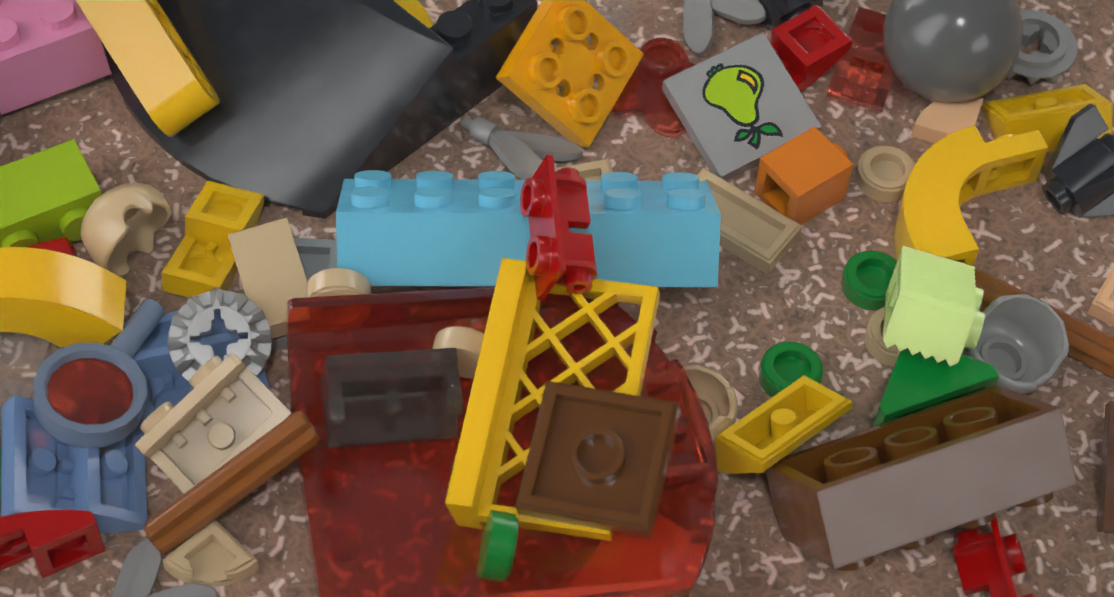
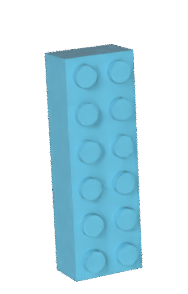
[336,170,721,287]

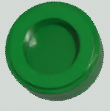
[841,251,897,311]
[759,342,823,398]
[478,510,519,582]

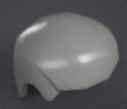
[965,294,1069,394]

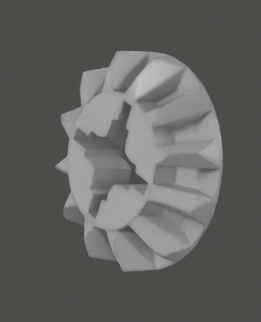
[1008,10,1077,86]
[167,288,272,381]

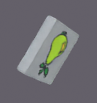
[661,32,822,181]

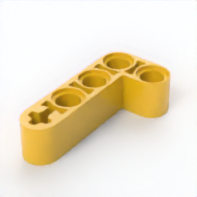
[76,0,220,137]

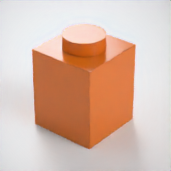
[754,126,854,225]

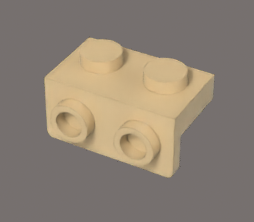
[135,353,292,493]

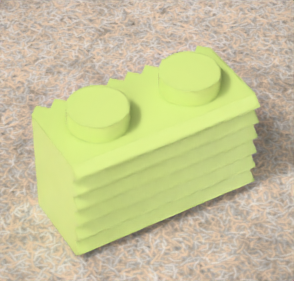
[883,246,985,366]

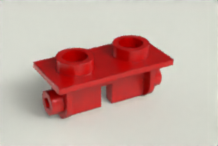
[520,154,597,301]
[952,513,1034,597]

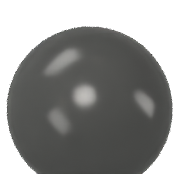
[883,0,1023,103]

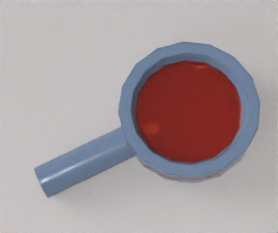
[33,299,165,448]

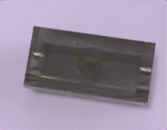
[320,348,463,449]

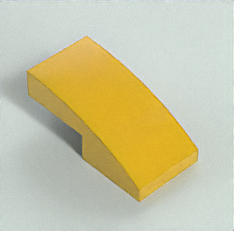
[162,181,264,298]

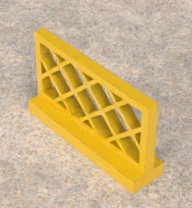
[445,258,660,541]

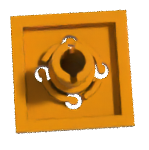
[495,0,644,147]

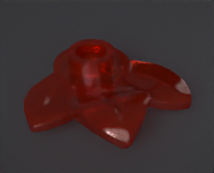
[611,37,696,138]

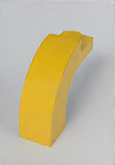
[894,125,1049,266]
[0,247,126,348]

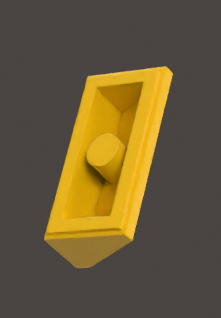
[981,84,1113,152]
[715,375,852,474]

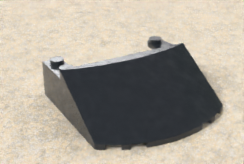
[101,0,538,219]

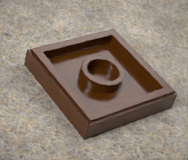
[515,381,681,539]

